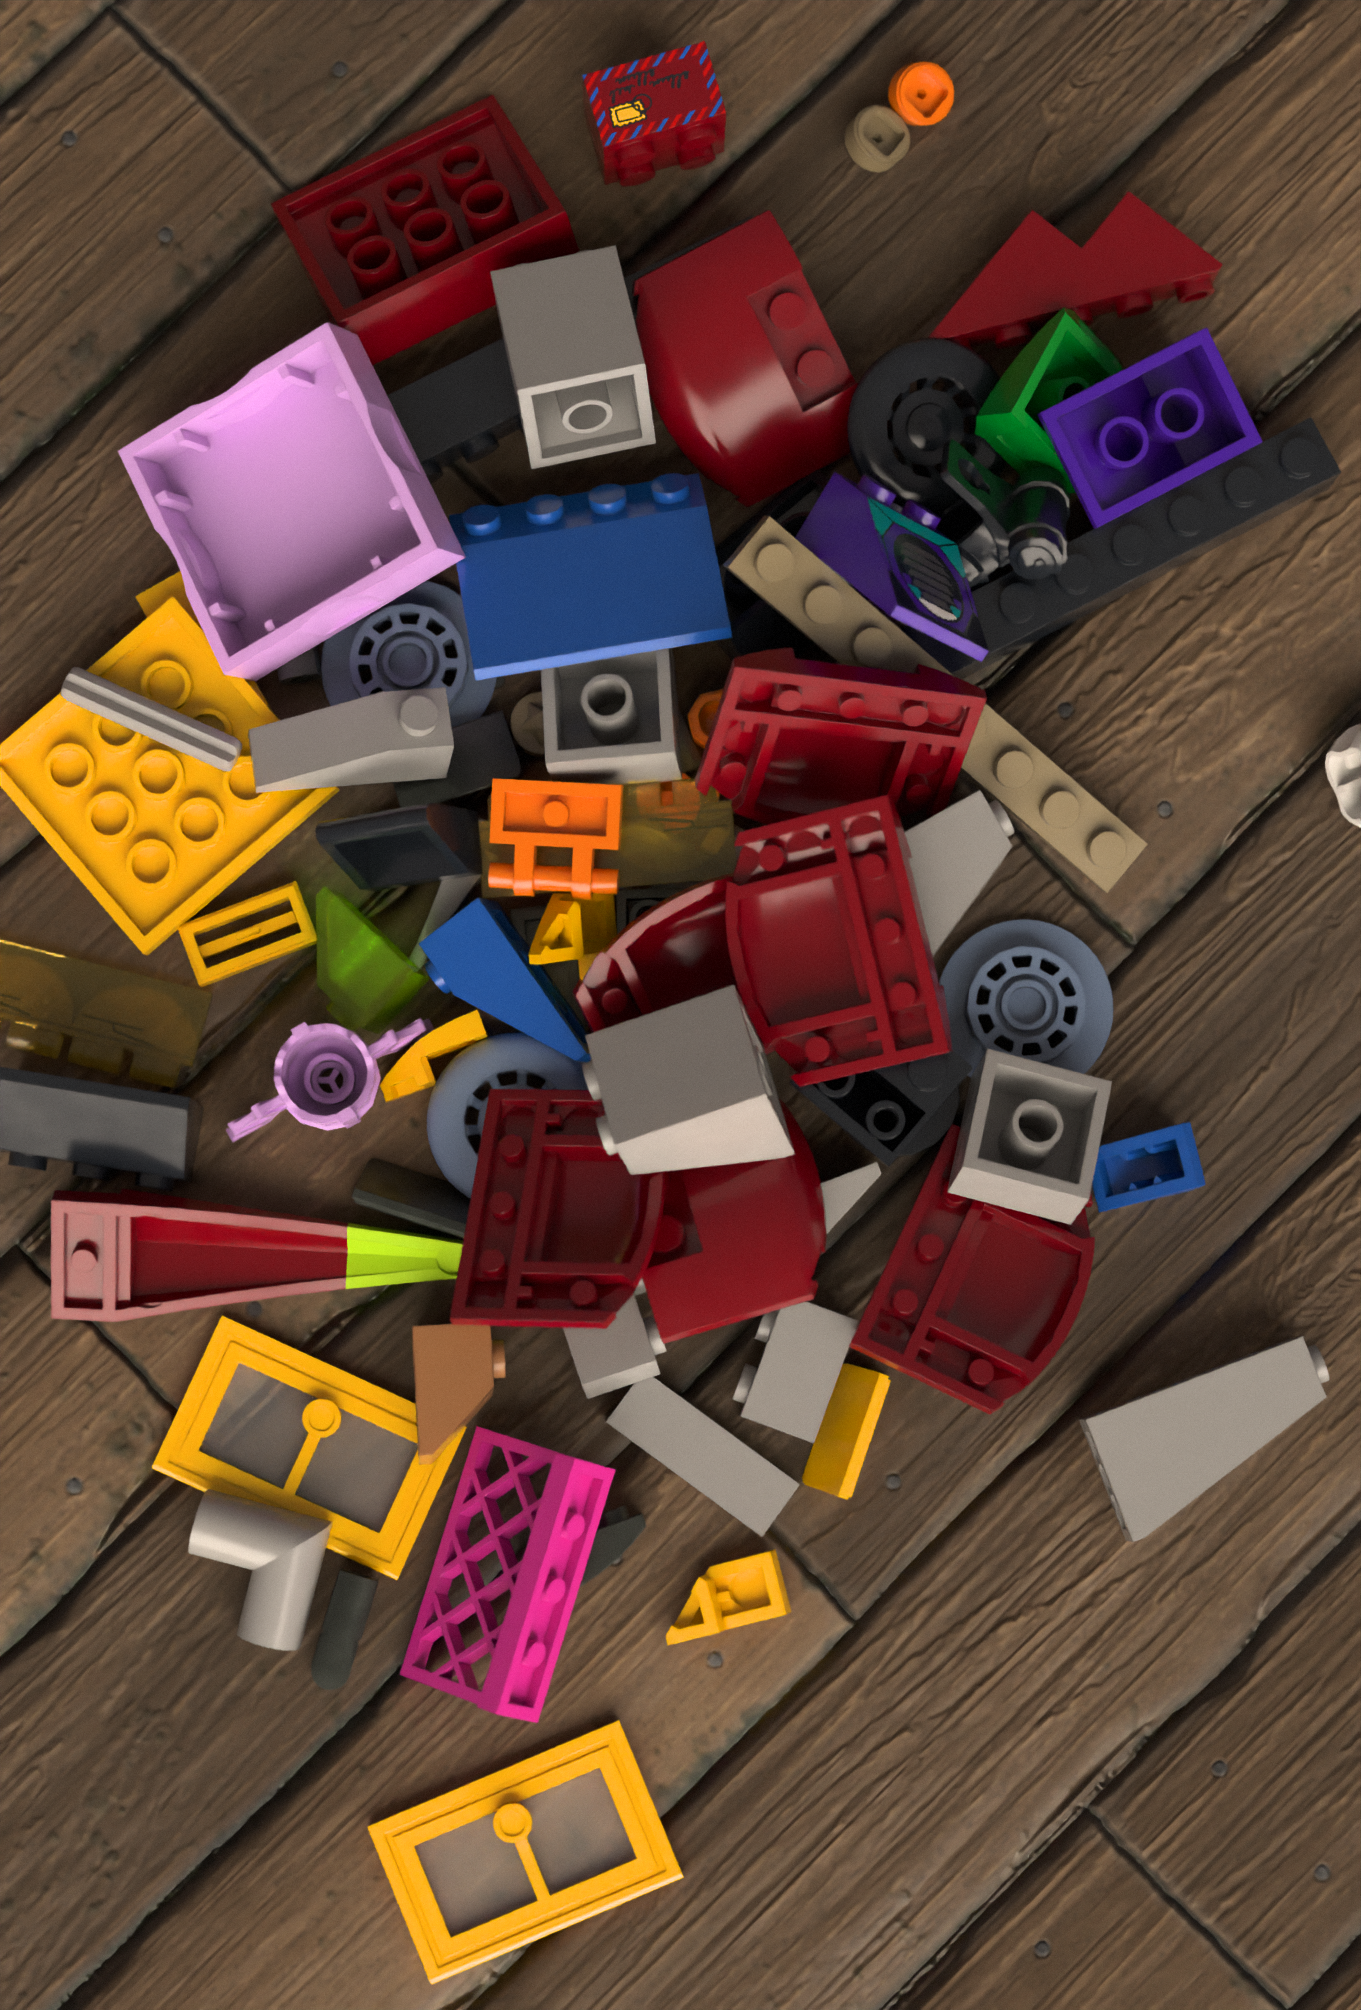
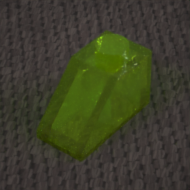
[316,886,430,1034]

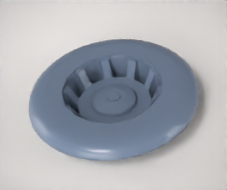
[321,581,497,727]
[939,919,1113,1078]
[427,1033,589,1199]

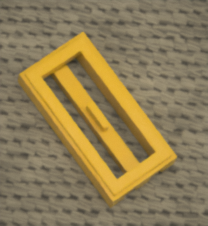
[177,881,320,987]

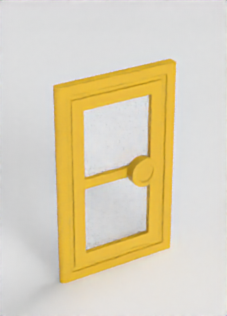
[152,1316,467,1580]
[367,1720,684,1985]

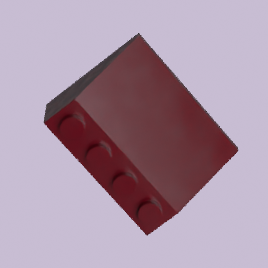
[271,94,580,365]

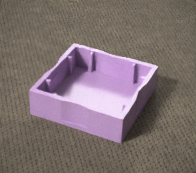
[118,322,466,681]

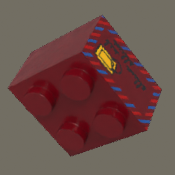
[582,41,726,187]

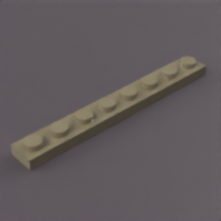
[723,515,1148,893]

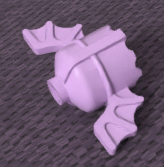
[226,1018,435,1142]

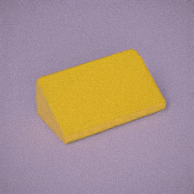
[802,1363,891,1499]

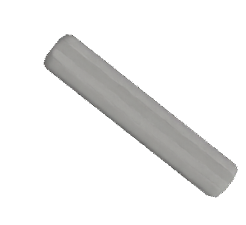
[61,667,242,772]

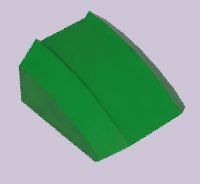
[975,308,1125,493]

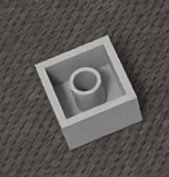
[541,648,682,785]
[947,1049,1112,1225]

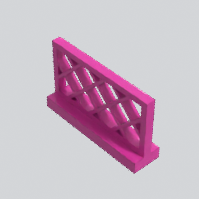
[399,1426,615,1723]

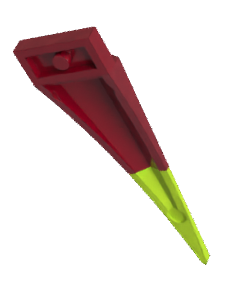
[51,1189,463,1322]

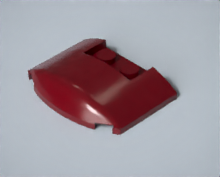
[632,209,858,507]
[694,648,987,825]
[725,795,952,1087]
[572,872,775,1055]
[450,1089,665,1329]
[642,1099,827,1344]
[849,1124,1095,1414]

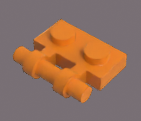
[488,778,624,900]

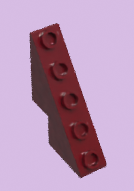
[928,191,1223,348]

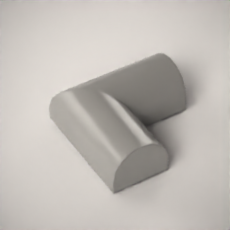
[188,1489,333,1651]

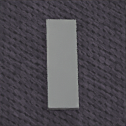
[606,1377,800,1537]

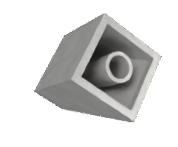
[490,245,656,469]
[904,790,1015,957]
[582,985,795,1175]

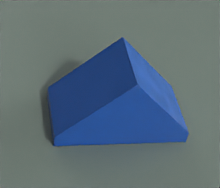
[1092,1122,1206,1212]

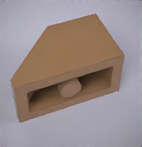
[412,1324,505,1465]

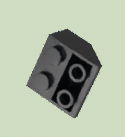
[789,1050,973,1167]

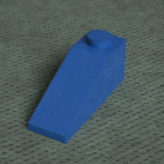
[418,897,592,1062]

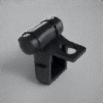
[936,439,1071,592]

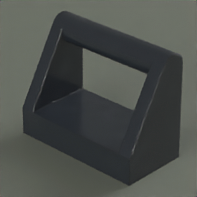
[315,803,483,892]

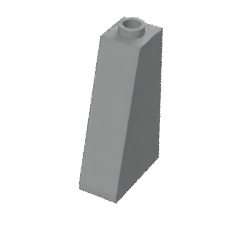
[1079,1336,1329,1542]

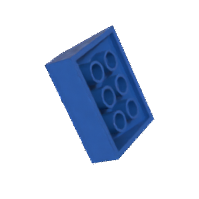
[449,473,732,681]

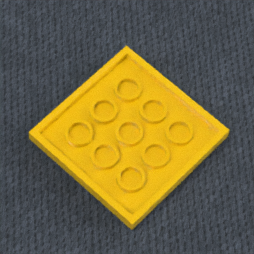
[0,596,340,956]

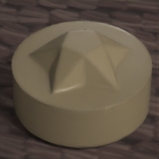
[845,105,910,172]
[510,691,545,757]

